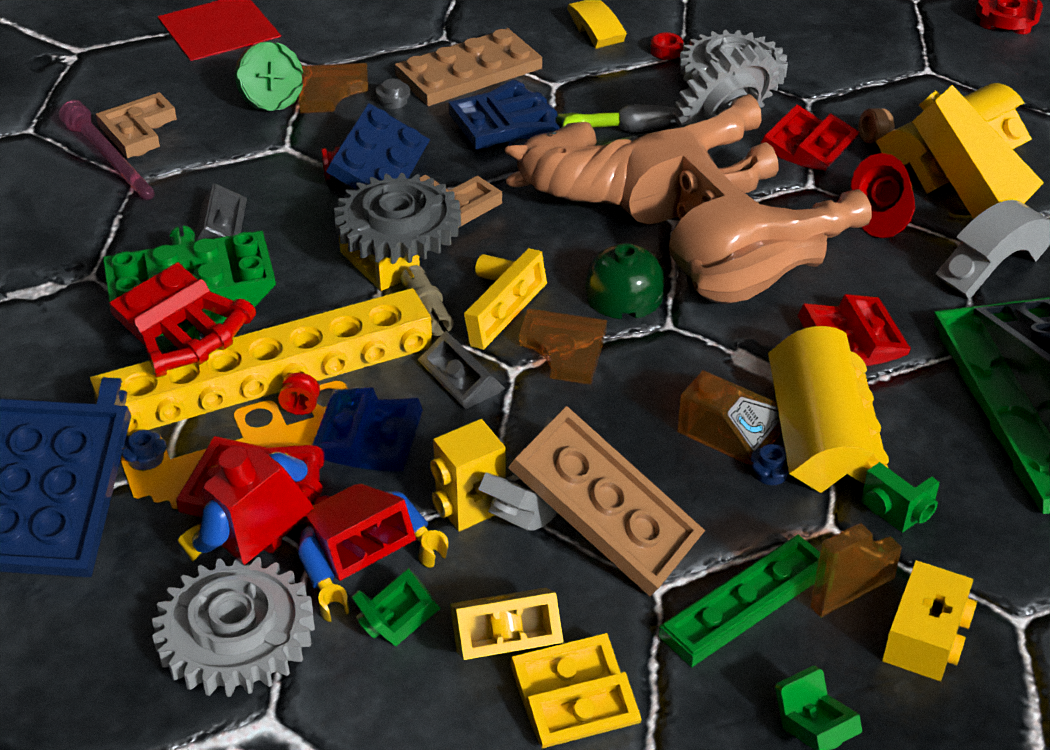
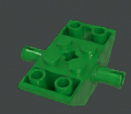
[103,226,276,340]

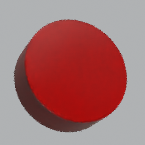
[650,32,684,60]

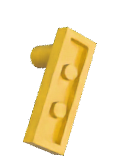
[464,248,547,350]

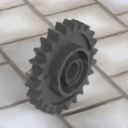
[334,173,461,264]

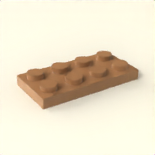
[395,28,543,106]
[508,406,705,596]

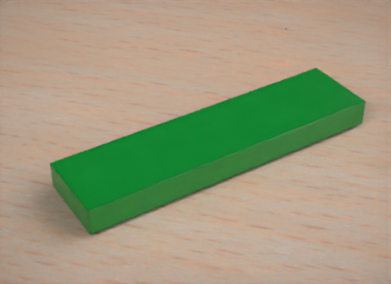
[658,534,832,668]

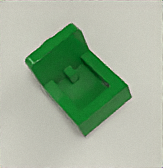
[861,462,940,533]
[352,568,440,647]
[775,666,862,750]

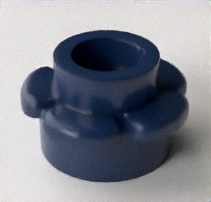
[122,430,167,471]
[750,444,789,485]

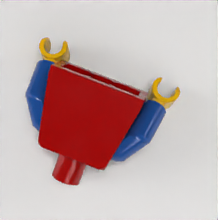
[178,446,314,565]
[298,484,448,622]

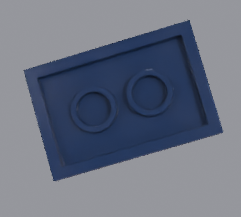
[326,103,430,190]

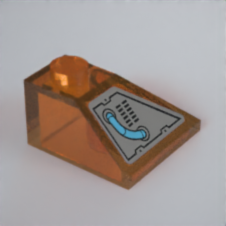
[677,370,782,466]

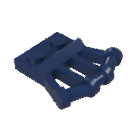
[449,79,560,149]

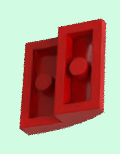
[761,104,860,170]
[798,294,911,366]

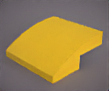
[510,633,642,749]

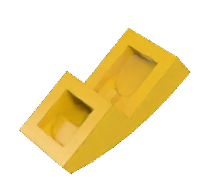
[567,0,627,49]

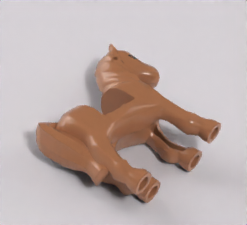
[505,94,872,304]

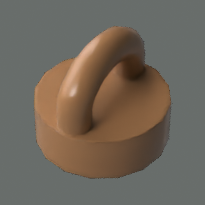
[858,108,895,144]

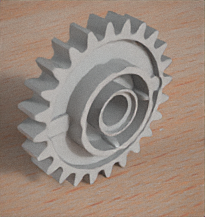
[679,30,788,91]
[673,45,780,127]
[152,557,315,697]

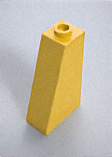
[912,85,1044,219]

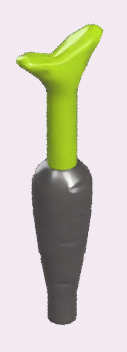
[556,104,678,133]

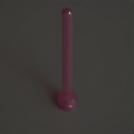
[59,100,155,200]

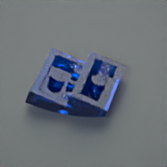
[312,387,423,471]

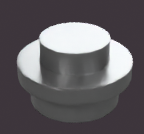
[376,79,410,109]

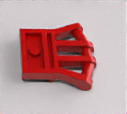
[109,262,256,378]
[176,436,324,553]

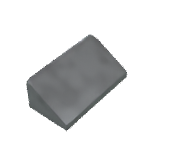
[195,183,247,242]
[418,331,505,409]

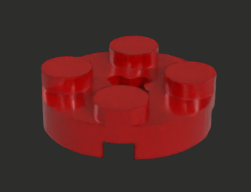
[976,0,1043,34]

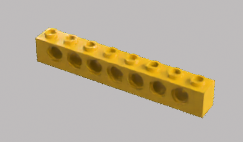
[90,288,433,436]

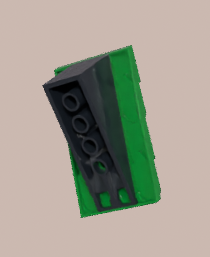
[934,297,1050,514]

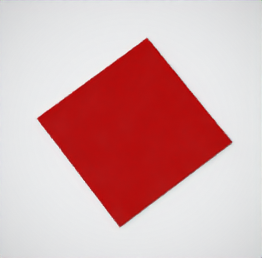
[157,0,282,61]

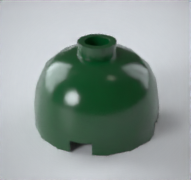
[585,244,664,319]

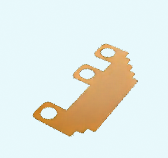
[121,381,360,509]

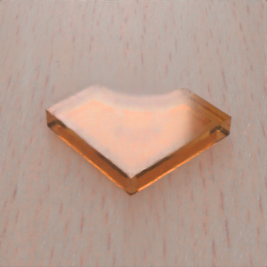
[299,63,368,113]
[519,309,607,384]
[810,523,902,618]

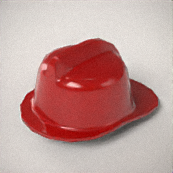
[851,153,915,239]

